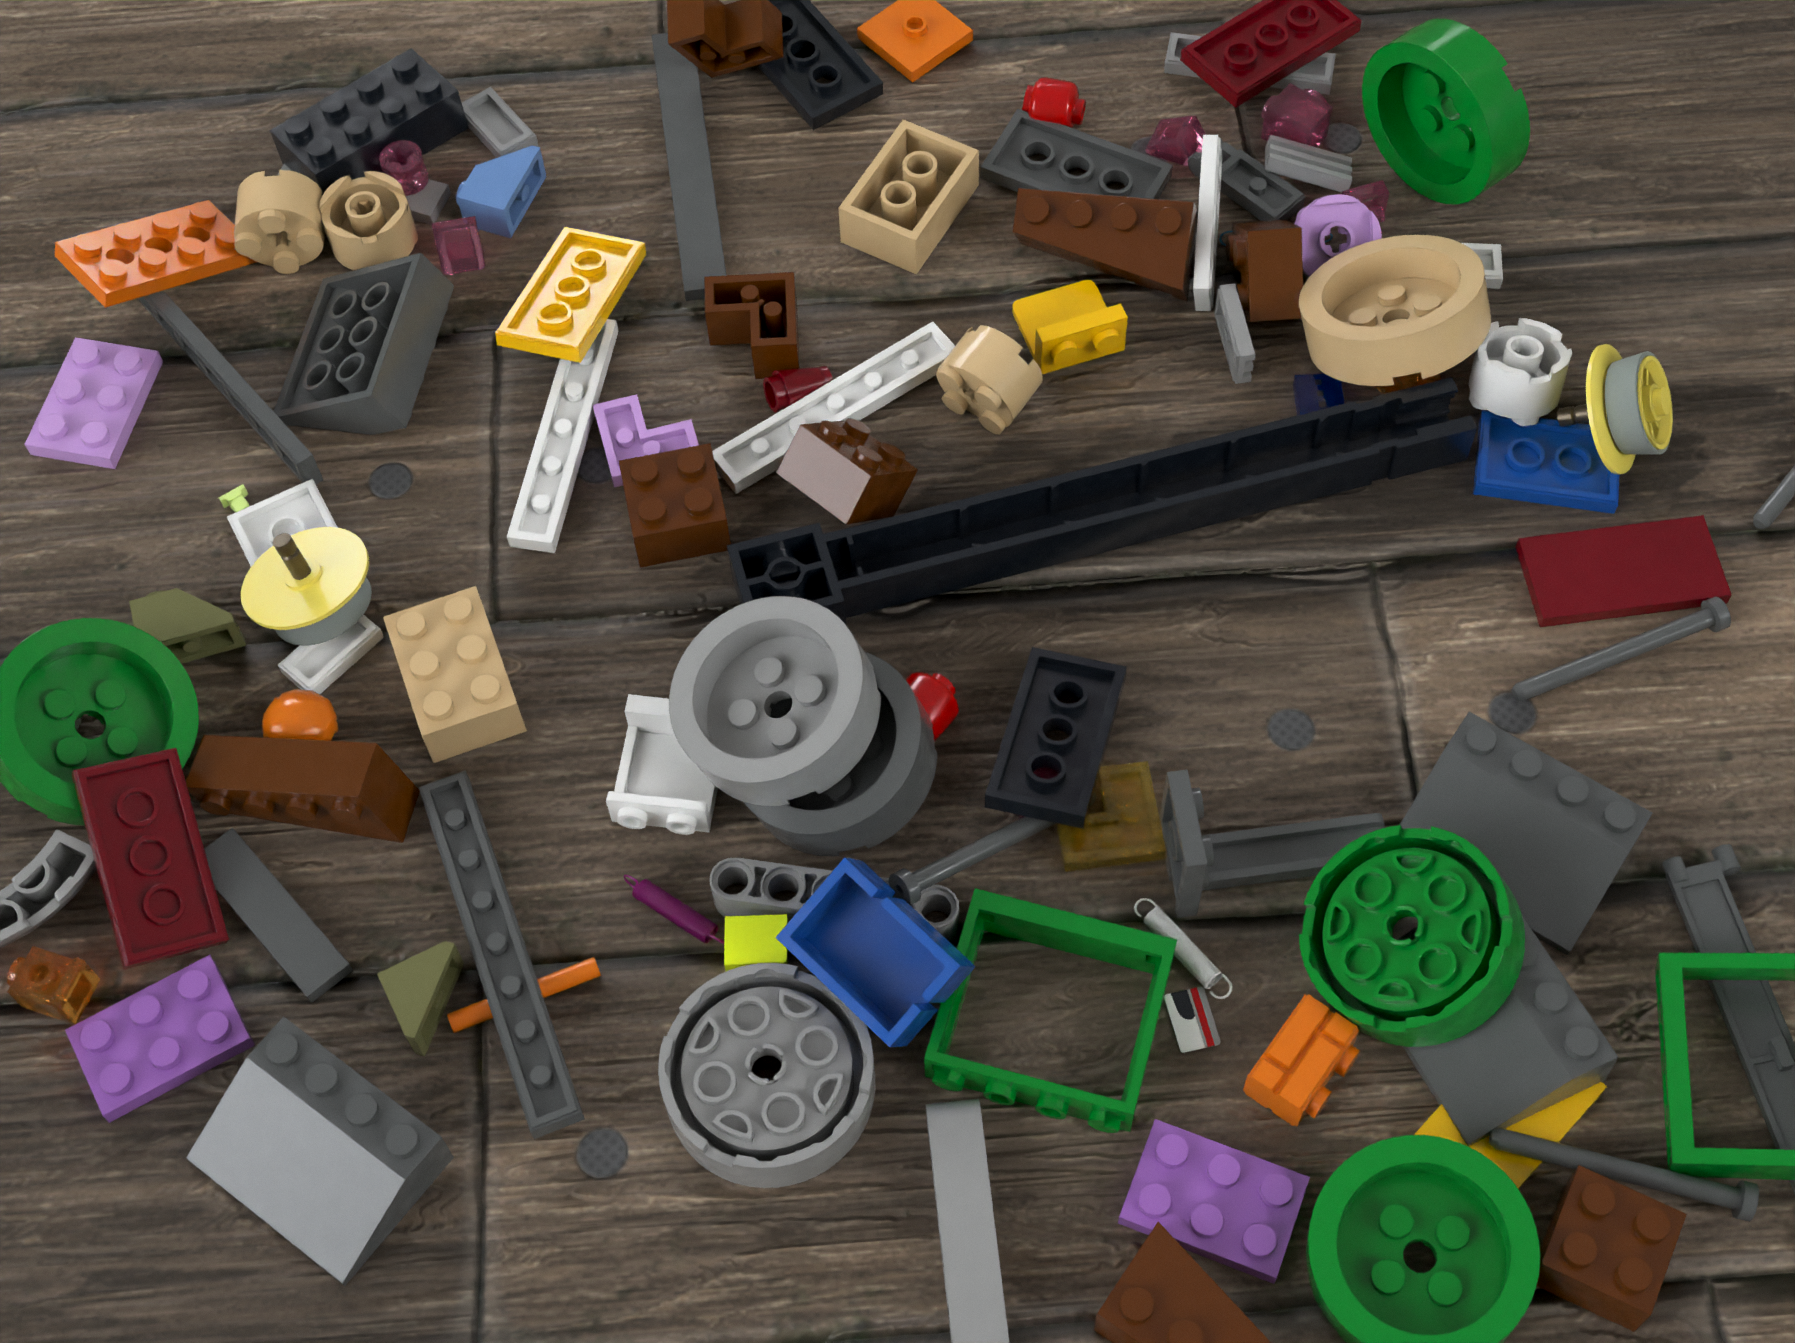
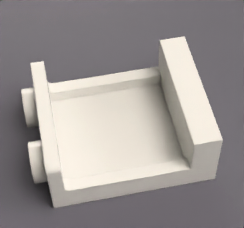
[606,694,718,835]

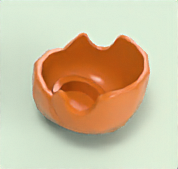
[262,689,338,741]

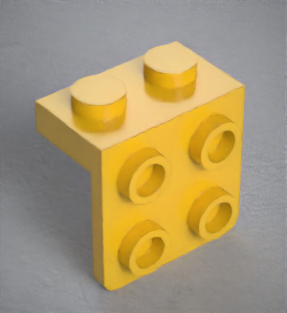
[1012,280,1128,374]

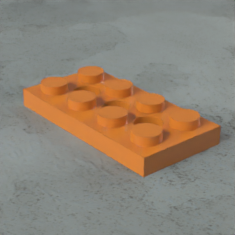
[55,200,257,308]

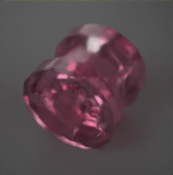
[379,140,429,196]

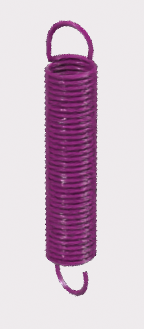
[623,874,724,945]

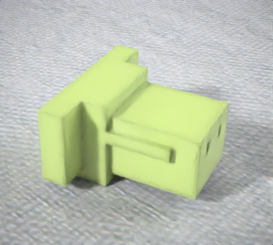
[219,484,249,512]

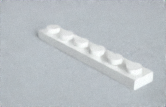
[507,319,619,553]
[712,321,955,494]

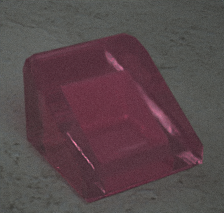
[1145,116,1206,166]
[432,216,486,275]

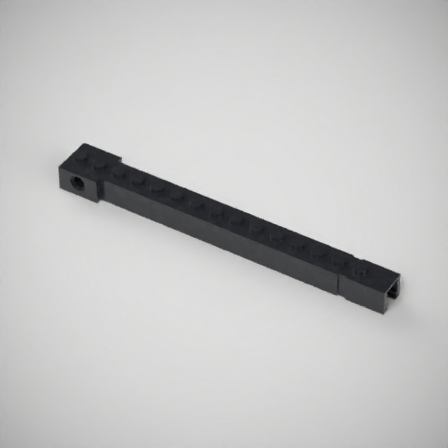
[727,377,1477,626]

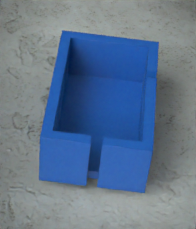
[775,857,976,1047]

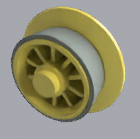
[1557,344,1673,475]
[241,527,372,646]

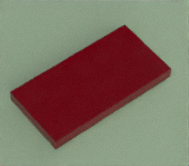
[1180,0,1362,108]
[1515,515,1732,627]
[72,748,229,970]

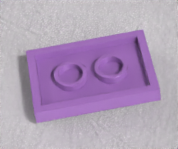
[65,955,255,1123]
[1118,1119,1310,1284]

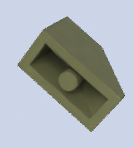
[129,588,246,664]

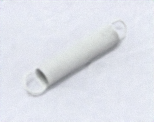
[1134,898,1232,999]

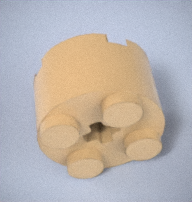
[234,170,325,274]
[320,171,418,270]
[936,325,1043,434]

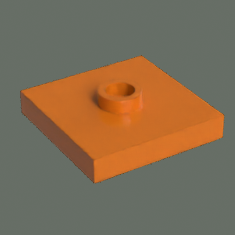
[857,0,973,83]

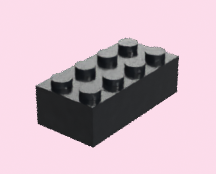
[270,48,469,195]

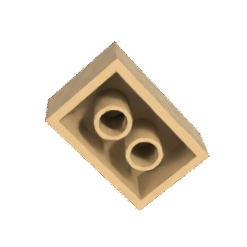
[838,120,979,275]
[383,586,527,763]

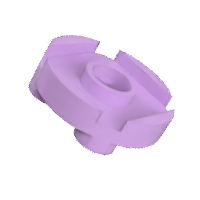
[1294,194,1382,277]

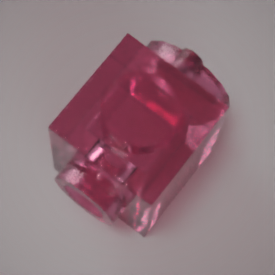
[1261,83,1333,147]

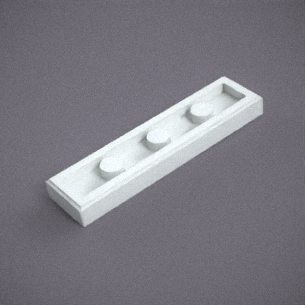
[1193,135,1222,311]

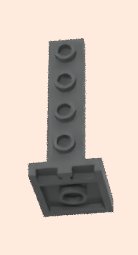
[1158,769,1385,918]

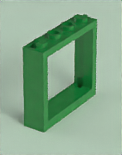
[924,888,1177,1133]
[1655,953,1795,1180]

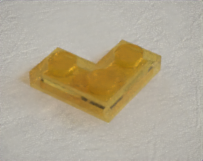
[1056,761,1166,872]

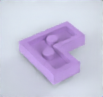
[593,394,699,488]

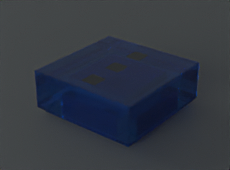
[1293,373,1345,416]

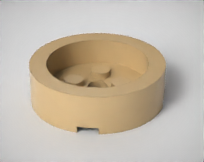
[1299,235,1491,386]

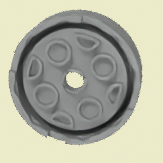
[669,596,881,806]
[658,963,876,1188]

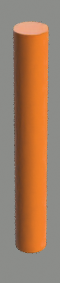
[447,957,601,1033]

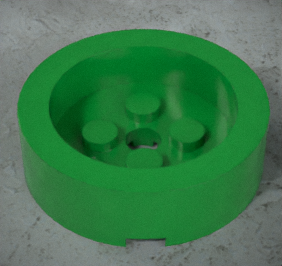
[1362,19,1530,205]
[0,618,199,826]
[1299,825,1525,1047]
[1306,1135,1540,1343]

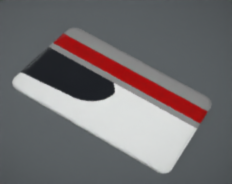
[1164,987,1221,1053]

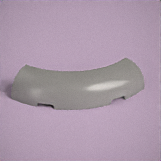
[0,829,97,948]

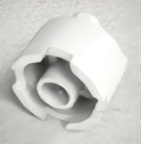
[1468,318,1572,426]

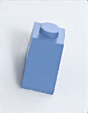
[456,145,546,238]

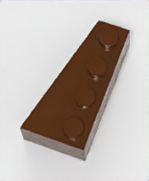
[1012,188,1198,302]
[186,735,420,843]
[1094,1222,1271,1343]

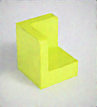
[724,914,788,971]

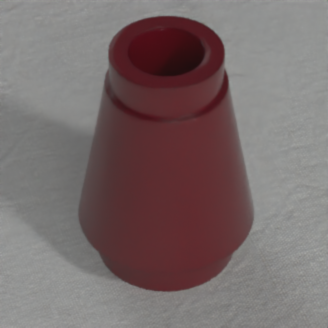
[763,366,833,412]

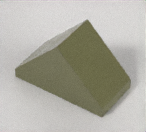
[377,941,464,1057]

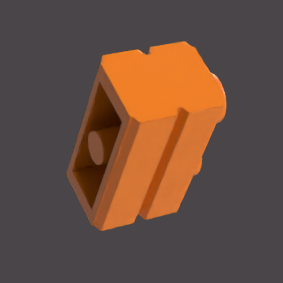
[1243,995,1360,1126]

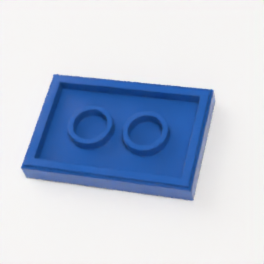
[1473,410,1620,514]

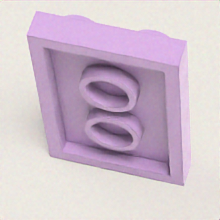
[24,337,163,469]

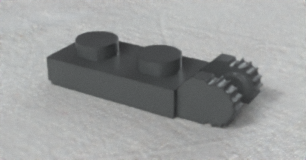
[1187,139,1305,221]

